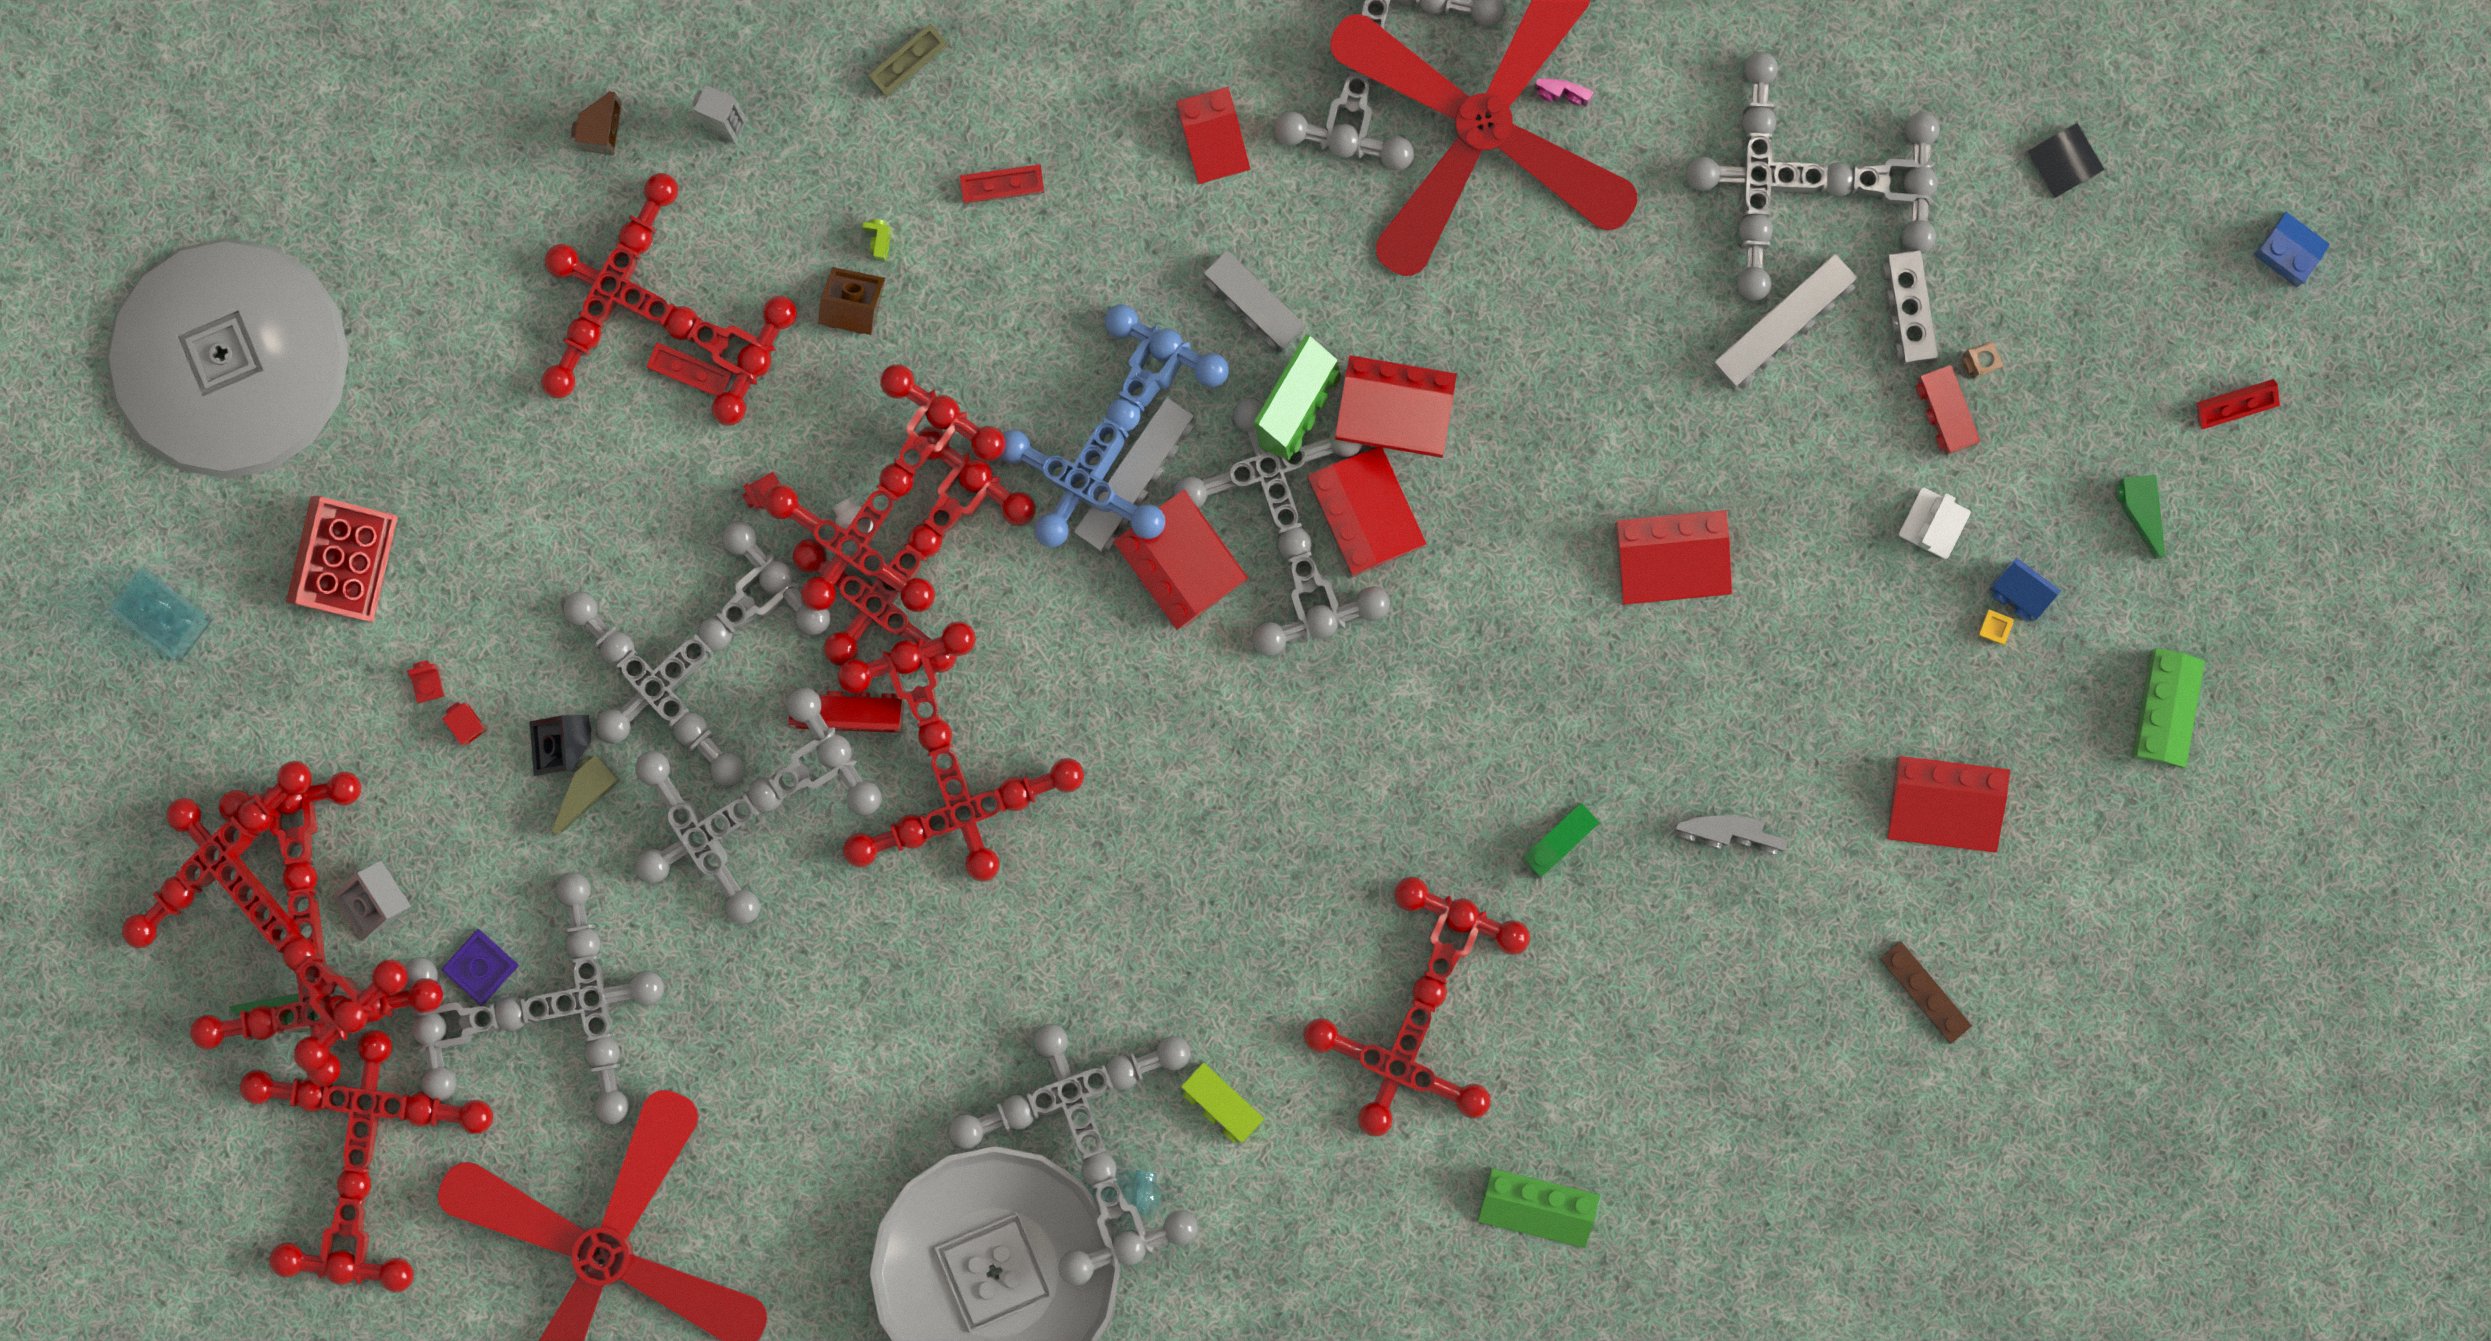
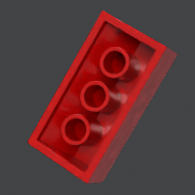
[788,690,904,733]

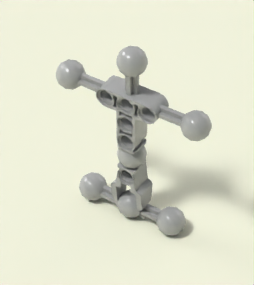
[1173,398,1391,657]
[635,688,881,924]

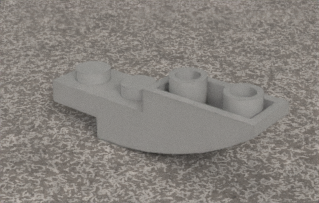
[1674,815,1788,855]

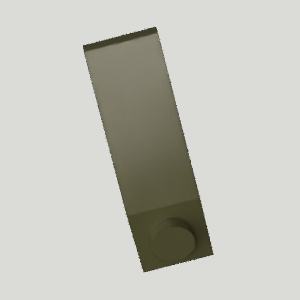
[552,755,620,836]

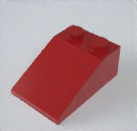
[1176,87,1251,184]

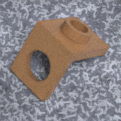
[1962,342,2003,379]

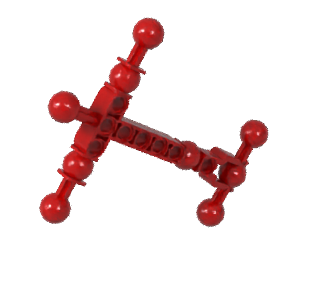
[122,761,408,1072]
[190,771,443,1086]

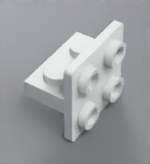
[1899,488,1971,559]

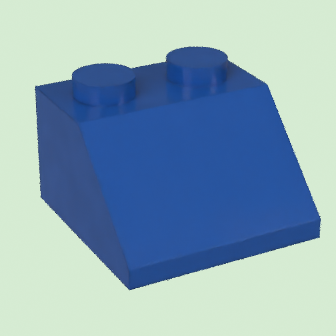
[2253,212,2330,287]
[1989,558,2061,622]

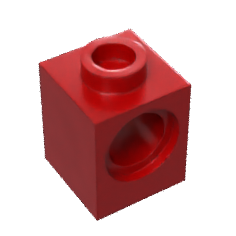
[442,702,487,747]

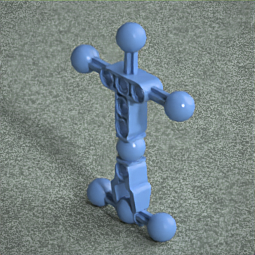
[1000,304,1229,548]

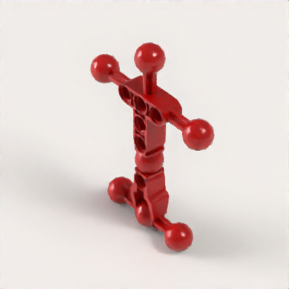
[764,364,1006,612]
[792,426,1036,673]
[1303,876,1530,1137]

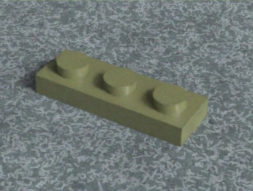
[868,23,948,98]

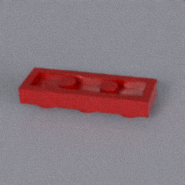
[960,164,1045,204]
[646,342,733,397]
[2196,379,2280,430]

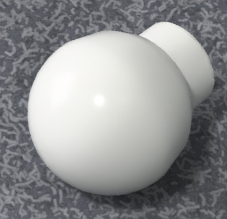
[832,497,873,543]

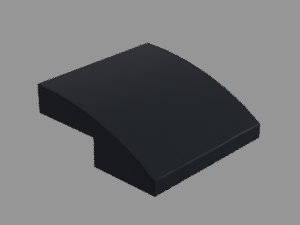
[2028,123,2105,198]

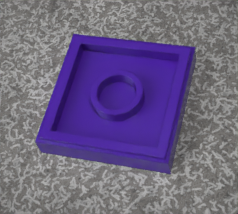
[441,929,520,1006]

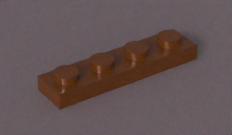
[1879,941,1972,1044]

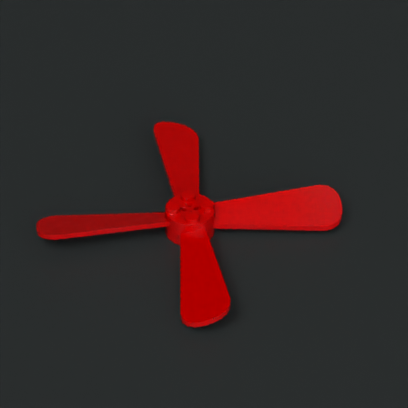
[1330,0,1637,276]
[438,1090,768,1341]

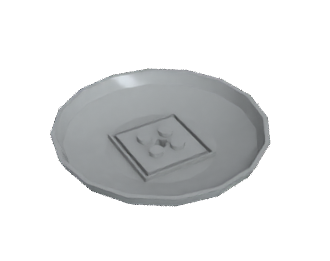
[106,238,349,479]
[870,1146,1120,1341]

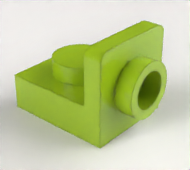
[862,219,892,262]

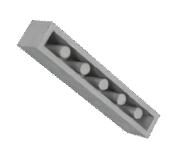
[1712,254,1858,389]
[1074,398,1195,553]

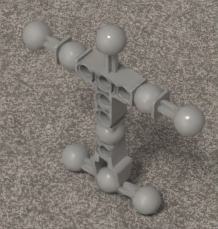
[1274,0,1505,170]
[1686,51,1940,301]
[563,521,830,787]
[405,872,664,1125]
[948,1024,1199,1286]

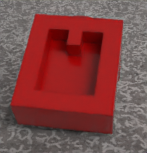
[742,472,781,512]
[407,660,445,704]

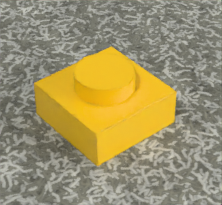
[1978,610,2015,646]

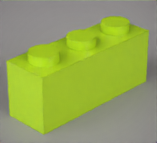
[1181,1062,1264,1143]

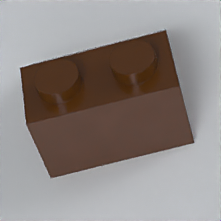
[571,91,622,156]
[818,267,885,335]

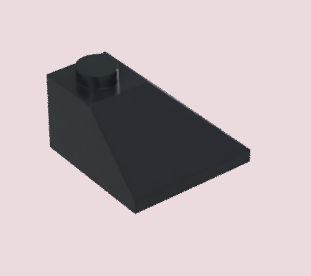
[529,715,591,776]

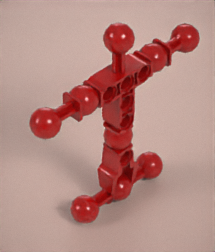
[541,173,797,426]
[837,621,1085,882]
[239,1030,493,1293]

